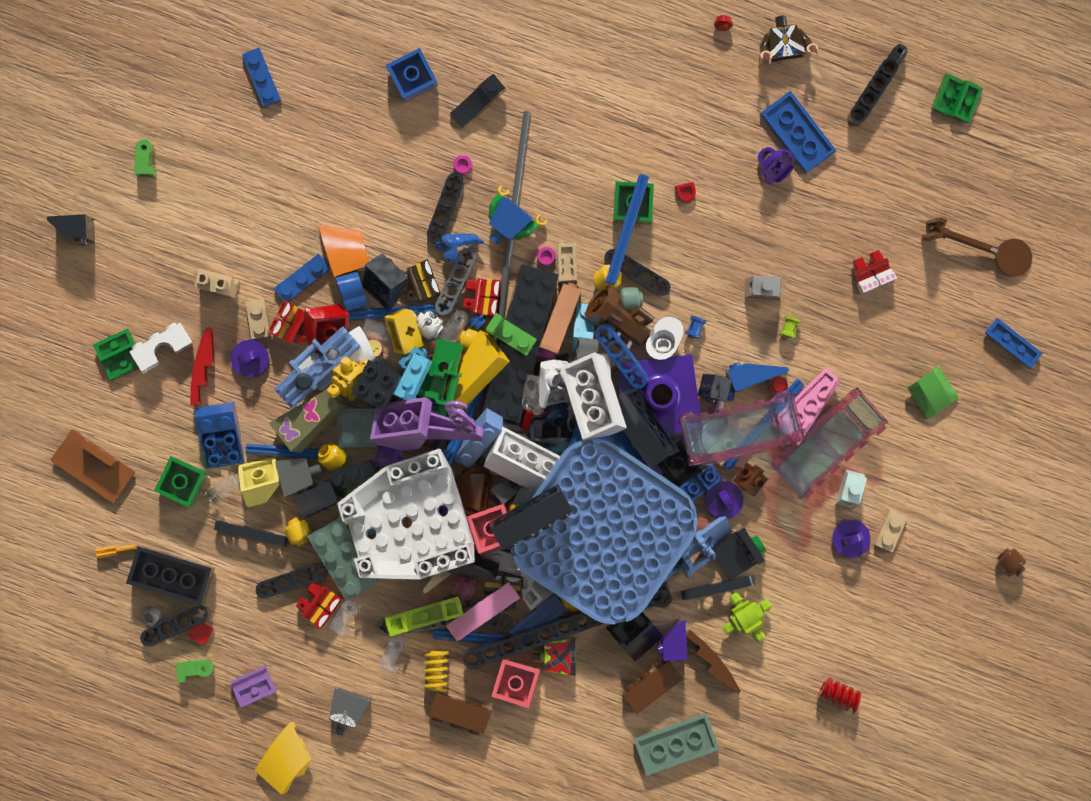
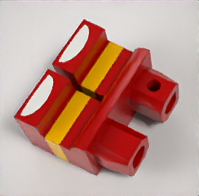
[463,278,501,317]
[267,300,305,344]
[296,583,343,629]

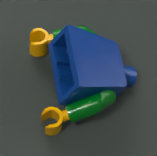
[488,186,547,244]

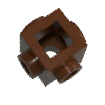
[733,463,768,497]

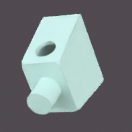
[835,469,867,509]

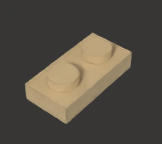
[245,299,271,340]
[874,509,908,552]

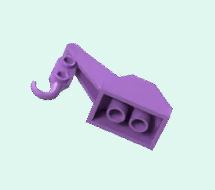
[370,397,484,451]

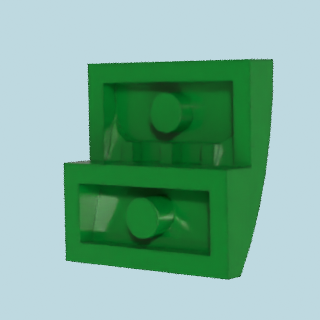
[931,73,983,123]
[93,328,139,381]

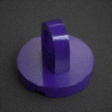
[758,147,795,184]
[230,340,270,378]
[705,481,744,519]
[832,520,871,558]

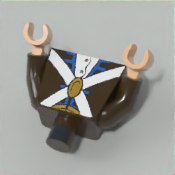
[759,15,819,64]

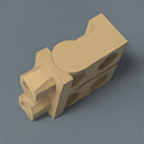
[194,268,240,299]

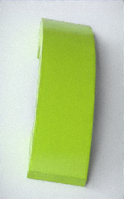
[385,596,464,636]

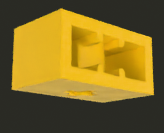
[384,308,423,355]

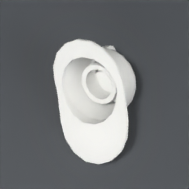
[646,316,684,360]

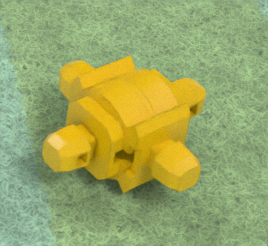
[326,357,367,401]

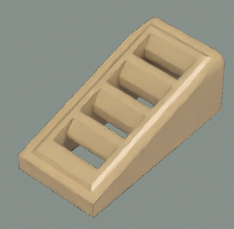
[422,572,451,593]

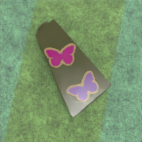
[269,390,347,453]

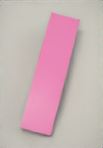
[446,582,520,641]

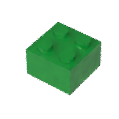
[613,181,654,225]
[154,456,209,507]

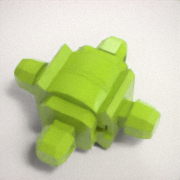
[722,592,772,643]

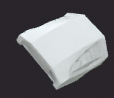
[539,360,570,408]

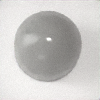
[142,607,162,627]

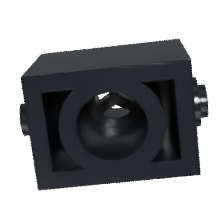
[698,374,732,404]

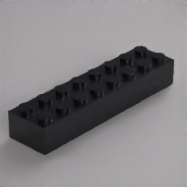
[480,264,559,424]

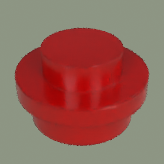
[714,15,733,31]
[769,376,788,395]

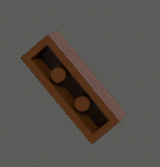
[622,659,683,714]
[428,692,491,735]

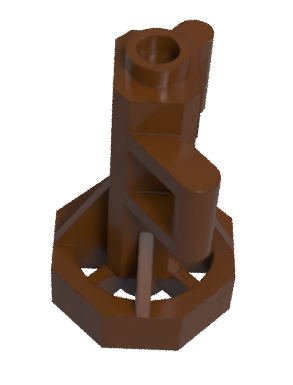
[584,285,655,349]

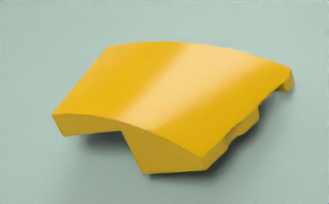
[255,722,312,795]

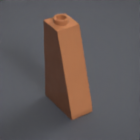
[540,282,581,356]

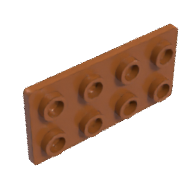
[51,429,135,503]

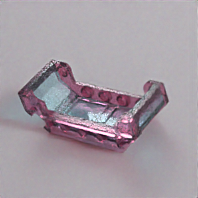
[768,387,888,499]
[677,391,805,466]

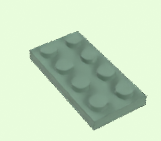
[307,515,380,601]
[633,712,719,776]

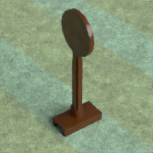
[921,217,1032,277]

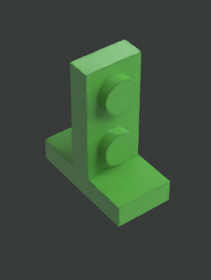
[486,313,537,356]

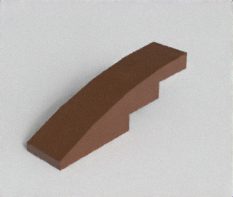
[686,628,741,694]

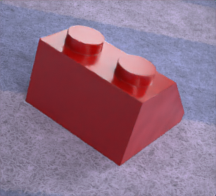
[303,304,349,353]

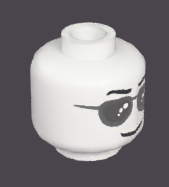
[416,311,444,340]

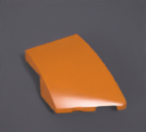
[319,226,370,277]

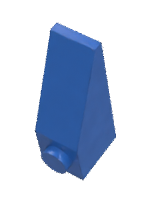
[726,362,789,393]

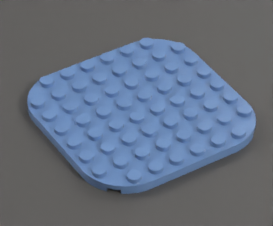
[510,438,698,624]

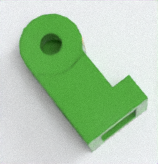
[134,139,157,177]
[176,659,215,682]

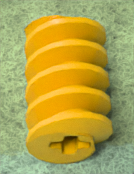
[423,650,449,691]

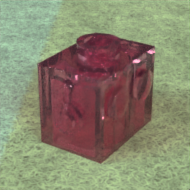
[451,576,478,606]

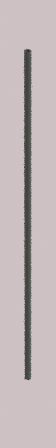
[469,111,531,541]

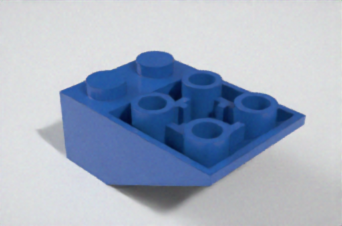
[195,402,245,469]

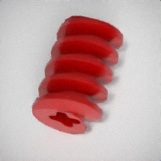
[817,677,861,714]

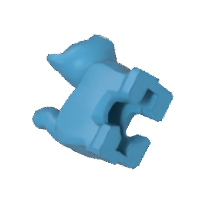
[399,347,428,372]

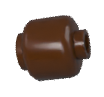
[997,548,1026,577]

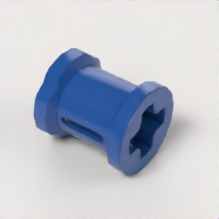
[685,316,707,340]

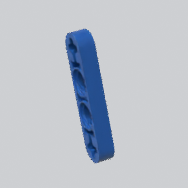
[595,323,648,389]

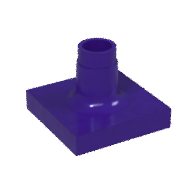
[616,354,702,435]

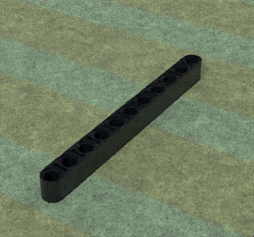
[463,587,665,669]

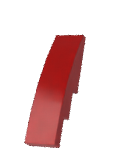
[190,327,215,406]

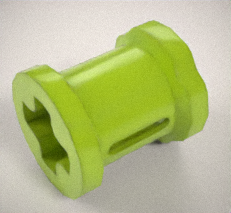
[779,316,801,339]

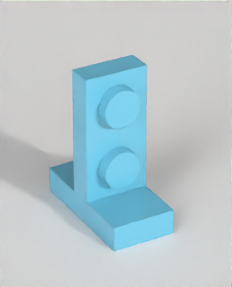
[571,303,594,355]
[393,353,432,401]

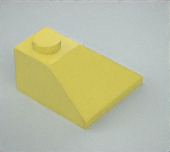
[238,456,280,508]

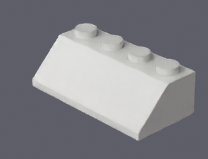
[560,352,627,440]
[484,427,560,492]

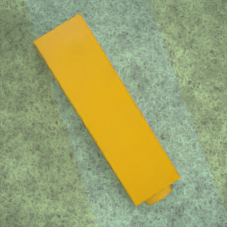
[444,330,510,409]

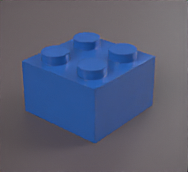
[386,48,438,103]

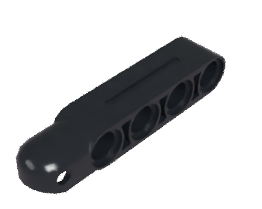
[848,43,908,126]

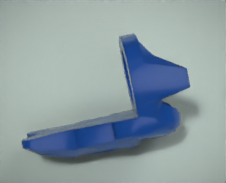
[435,233,484,264]

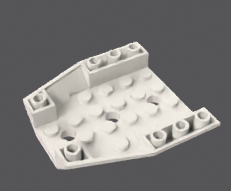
[337,449,475,579]

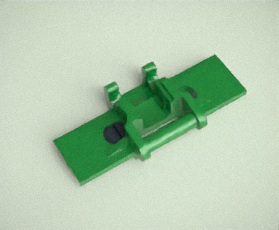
[417,339,464,417]

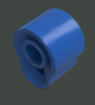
[335,271,368,312]

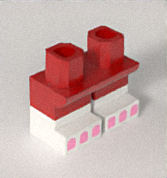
[852,250,897,294]

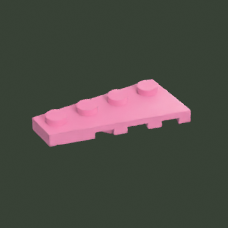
[773,368,841,446]

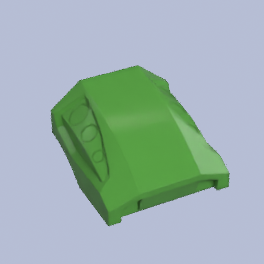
[906,366,959,419]

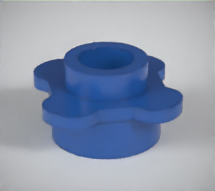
[469,314,486,331]

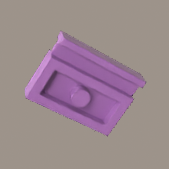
[230,666,277,707]

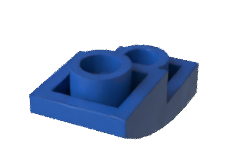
[679,464,722,502]

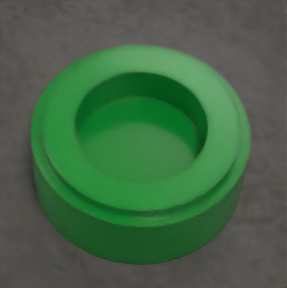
[751,535,767,554]

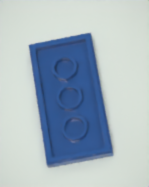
[760,91,837,174]

